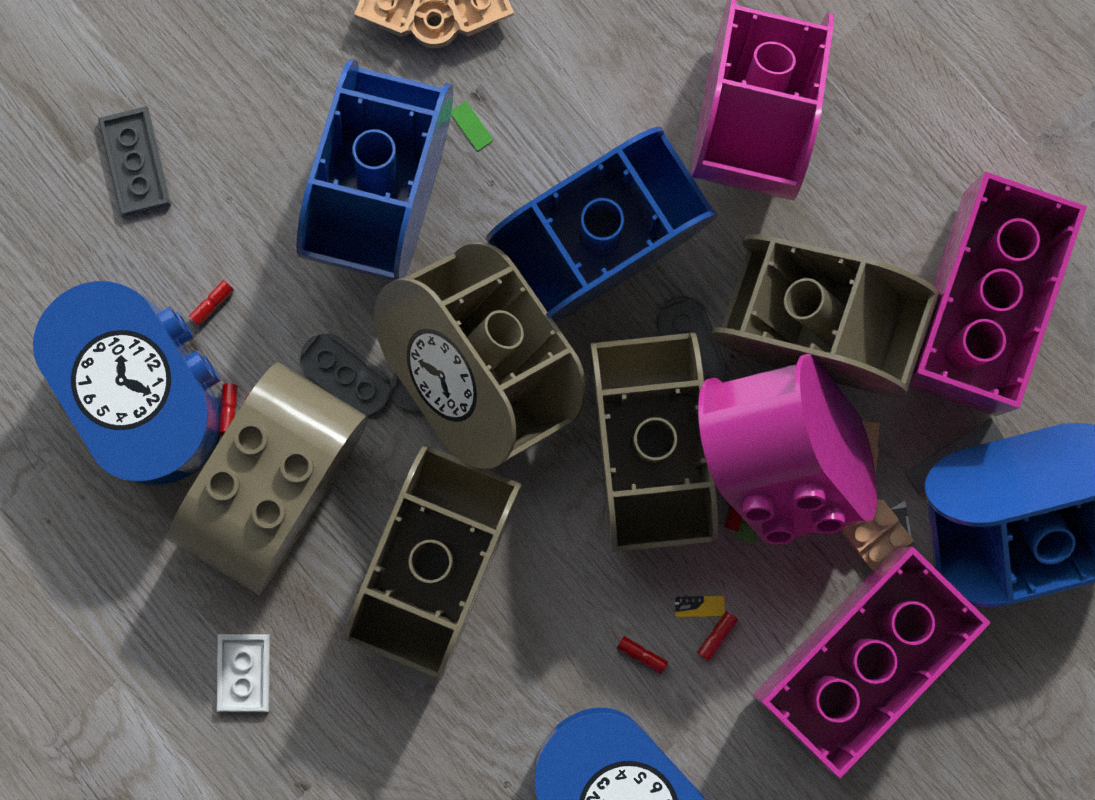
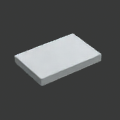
[217,634,270,712]

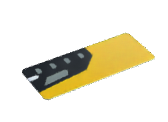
[675,596,725,617]

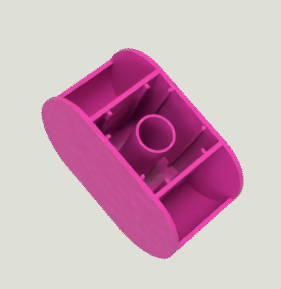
[690,0,834,201]
[698,354,877,545]

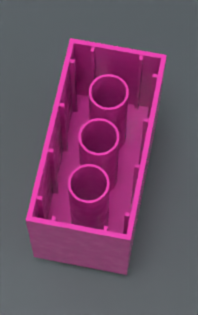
[910,171,1087,416]
[751,547,991,778]

